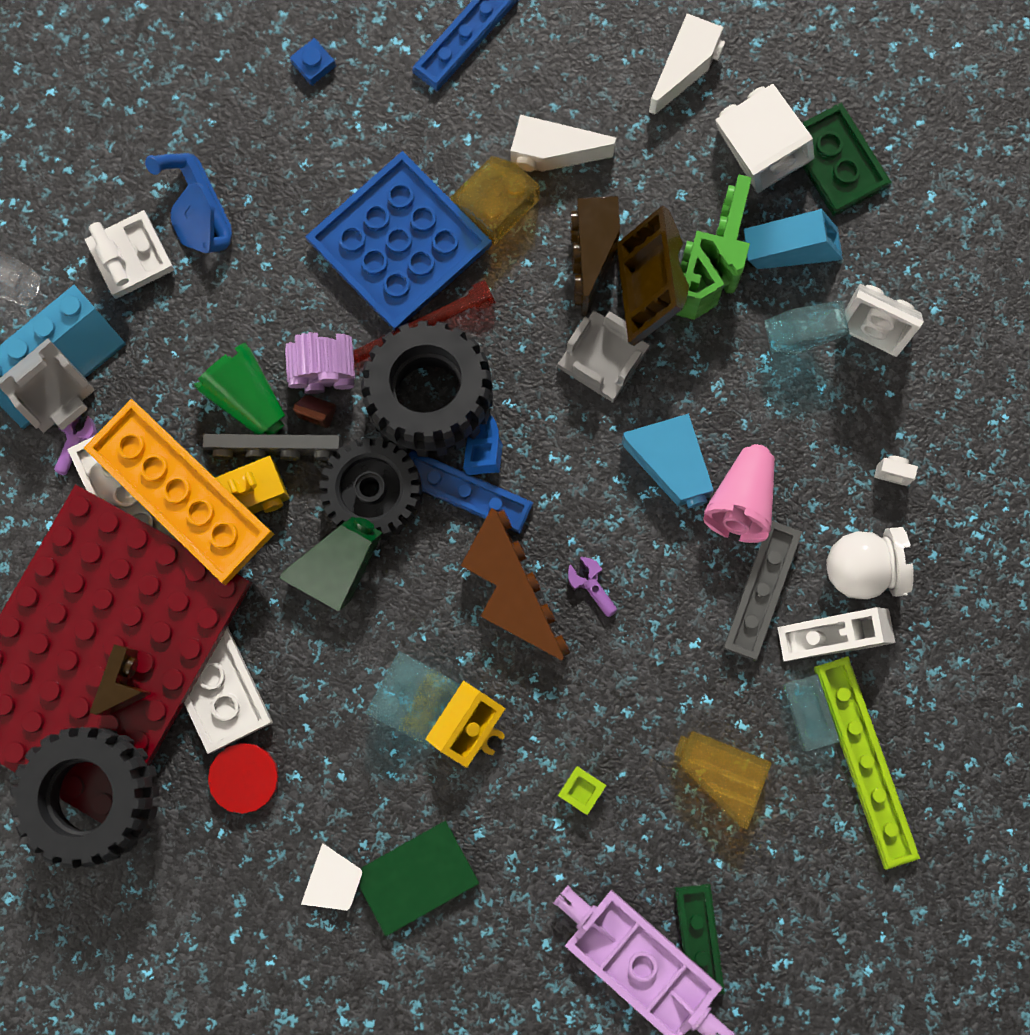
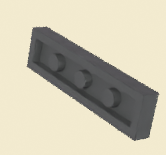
[203,434,343,461]
[723,521,802,661]

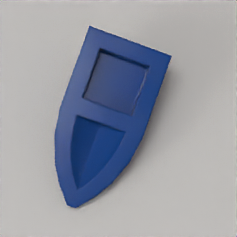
[463,414,503,475]

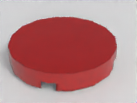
[208,743,279,814]

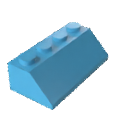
[0,285,126,429]

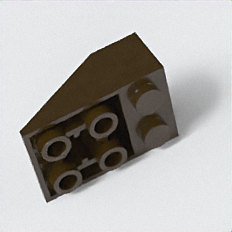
[570,196,620,317]

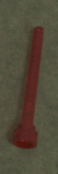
[353,280,495,365]

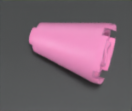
[703,444,775,543]

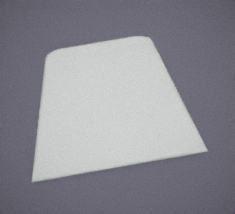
[301,843,362,910]

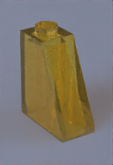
[674,731,772,829]

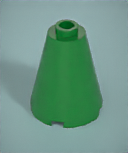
[193,343,286,435]

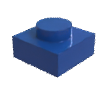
[290,38,336,86]

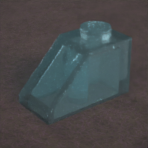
[764,301,850,356]

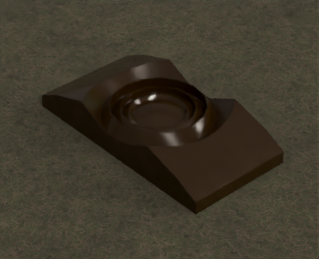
[617,205,689,346]

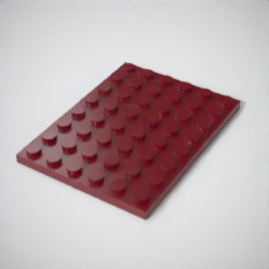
[0,484,253,823]

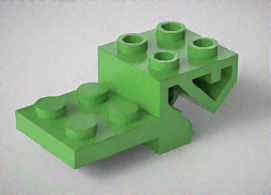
[676,174,752,319]

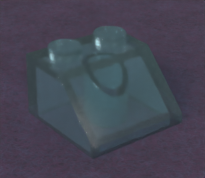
[365,651,460,748]

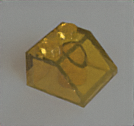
[450,155,539,245]

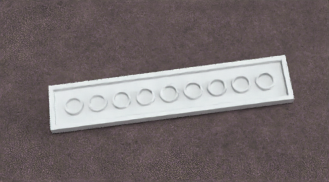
[67,436,273,754]

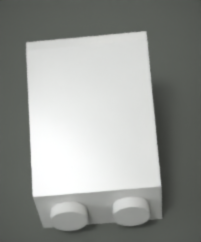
[715,84,814,193]

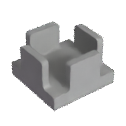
[557,311,650,402]
[0,338,95,433]

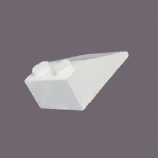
[837,284,923,357]

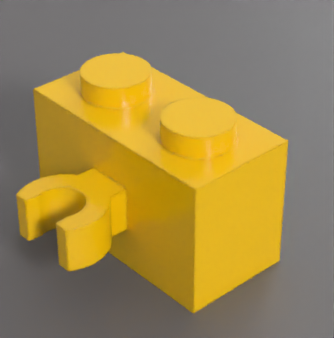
[216,456,290,514]
[425,680,506,768]

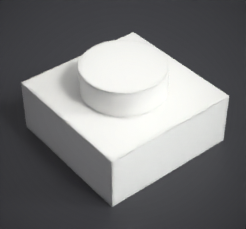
[874,456,918,486]

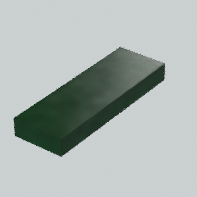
[674,883,725,995]

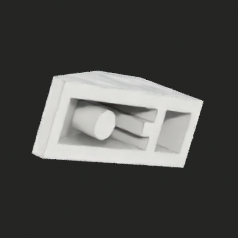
[649,14,725,114]
[511,115,616,172]
[777,607,895,661]

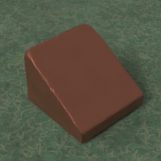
[293,395,336,428]

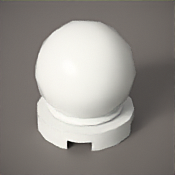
[826,527,913,600]

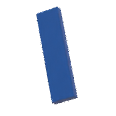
[412,0,518,91]
[408,449,533,535]

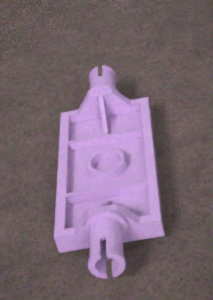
[553,886,735,1035]

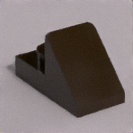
[90,644,151,715]

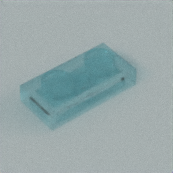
[782,674,840,752]

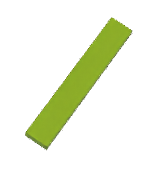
[814,656,920,870]

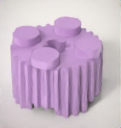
[285,332,355,394]

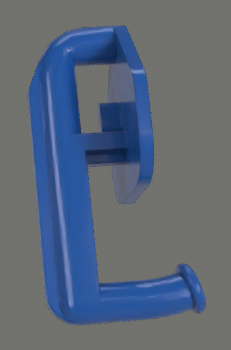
[145,153,232,253]

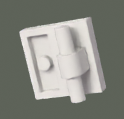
[85,210,175,299]

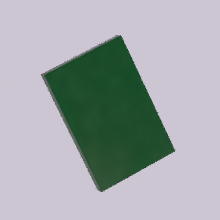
[802,102,892,217]
[358,820,479,936]

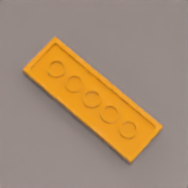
[84,399,274,585]

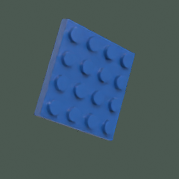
[305,151,492,332]

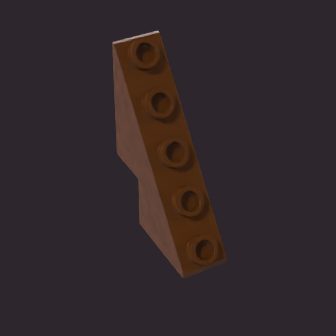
[461,508,570,661]

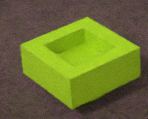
[558,766,606,815]

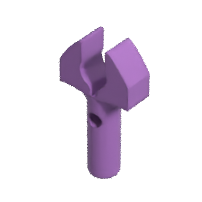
[54,415,97,475]
[568,557,617,617]

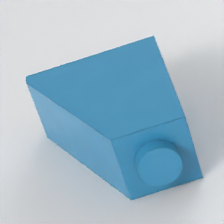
[743,209,843,269]
[622,414,714,508]

